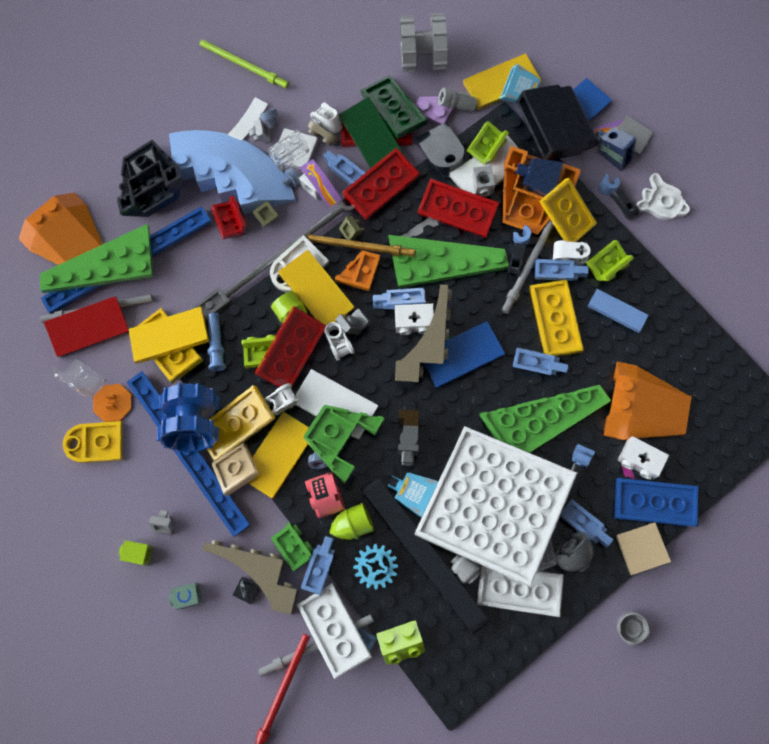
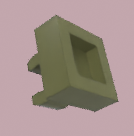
[253,201,278,227]
[339,216,364,241]

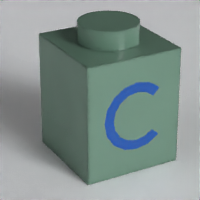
[169,583,203,610]

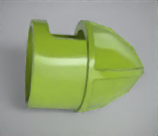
[271,291,307,323]
[330,503,374,540]

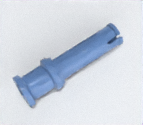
[207,313,226,371]

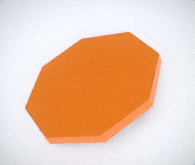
[93,384,132,422]

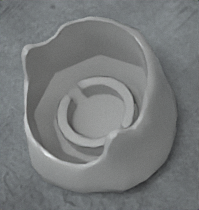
[617,611,651,646]

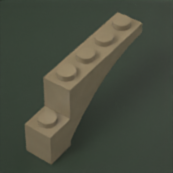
[395,284,452,382]
[203,540,299,615]

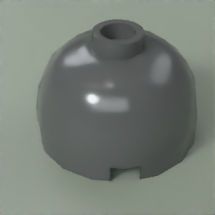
[551,532,594,572]

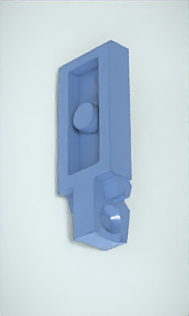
[324,150,365,185]
[535,259,588,281]
[373,288,426,309]
[513,347,568,375]
[560,499,613,547]
[301,536,335,595]

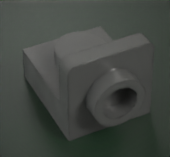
[335,309,370,335]

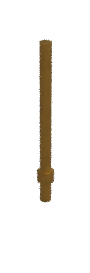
[308,234,416,257]

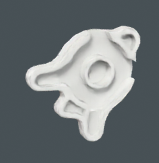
[636,173,690,220]

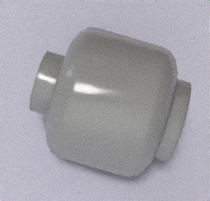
[450,555,481,584]

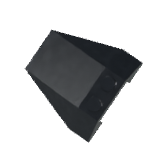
[117,140,183,217]

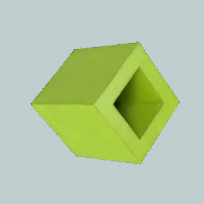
[119,540,153,566]

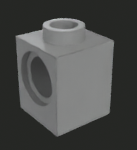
[472,165,495,197]

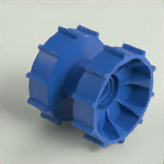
[156,383,219,452]

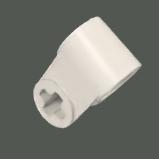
[310,102,343,133]
[553,241,590,265]
[325,322,354,361]
[264,383,300,415]

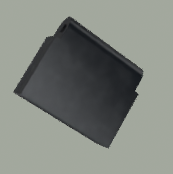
[516,84,599,161]

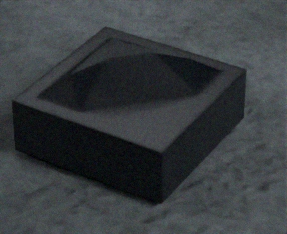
[233,577,260,604]

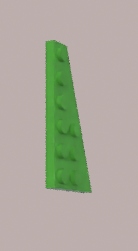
[40,224,154,293]
[479,385,611,453]

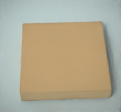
[211,442,260,496]
[616,523,671,575]

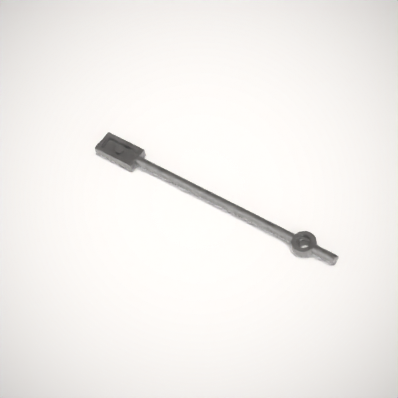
[189,195,356,322]

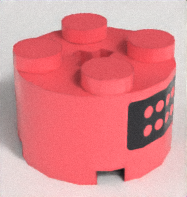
[305,471,345,518]

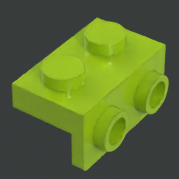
[467,121,509,164]
[586,240,634,281]
[242,335,276,368]
[376,620,425,665]

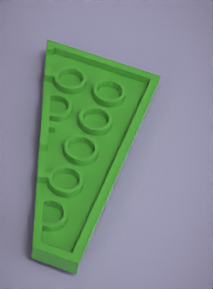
[388,235,509,288]

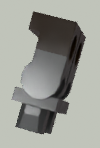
[398,410,419,466]

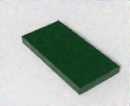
[360,75,428,139]
[338,97,405,169]

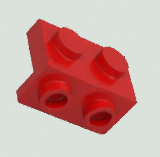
[211,196,247,240]

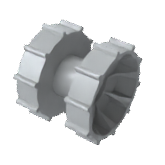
[400,13,448,72]

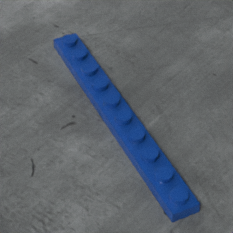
[41,206,212,314]
[127,371,251,538]

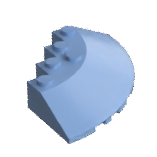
[169,130,296,214]

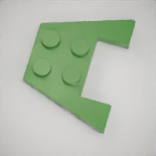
[303,405,385,484]

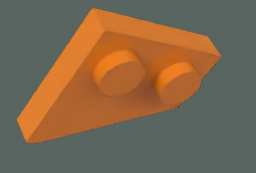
[335,250,381,291]

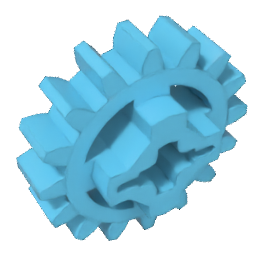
[353,544,398,590]

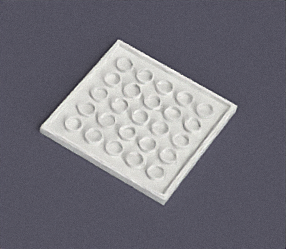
[415,426,577,587]

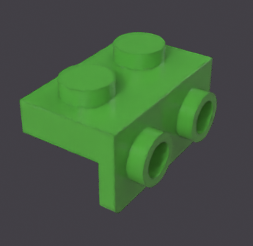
[271,523,314,571]

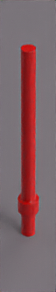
[255,633,311,744]

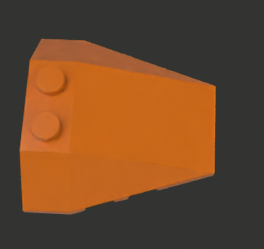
[503,146,581,235]
[19,192,103,265]
[603,361,691,440]

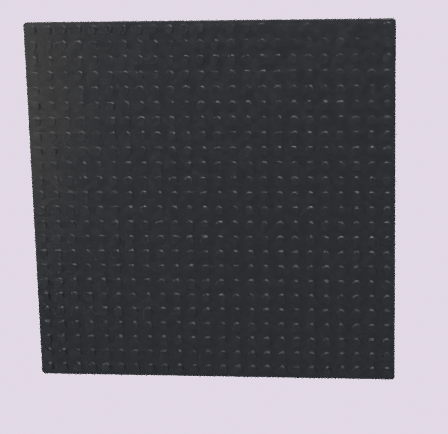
[180,102,769,731]

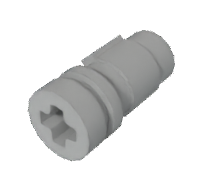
[438,88,477,111]

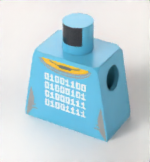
[500,64,540,104]
[388,473,438,519]

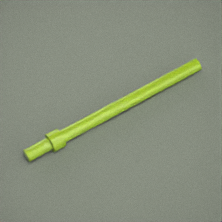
[199,39,289,89]

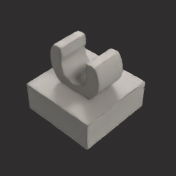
[249,119,271,144]
[149,509,174,535]

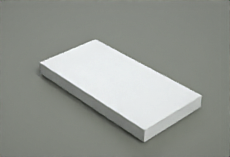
[450,135,518,196]
[295,369,378,440]
[477,565,564,617]
[297,583,372,680]

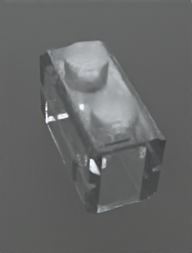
[268,130,310,171]

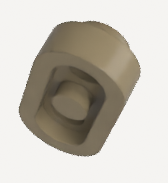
[307,120,339,146]

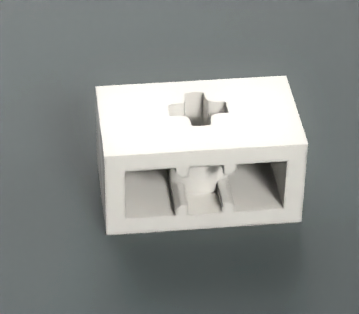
[395,304,434,335]
[618,436,669,480]

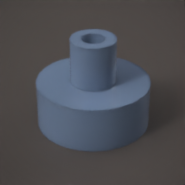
[260,108,279,126]
[282,168,300,187]
[308,451,327,469]

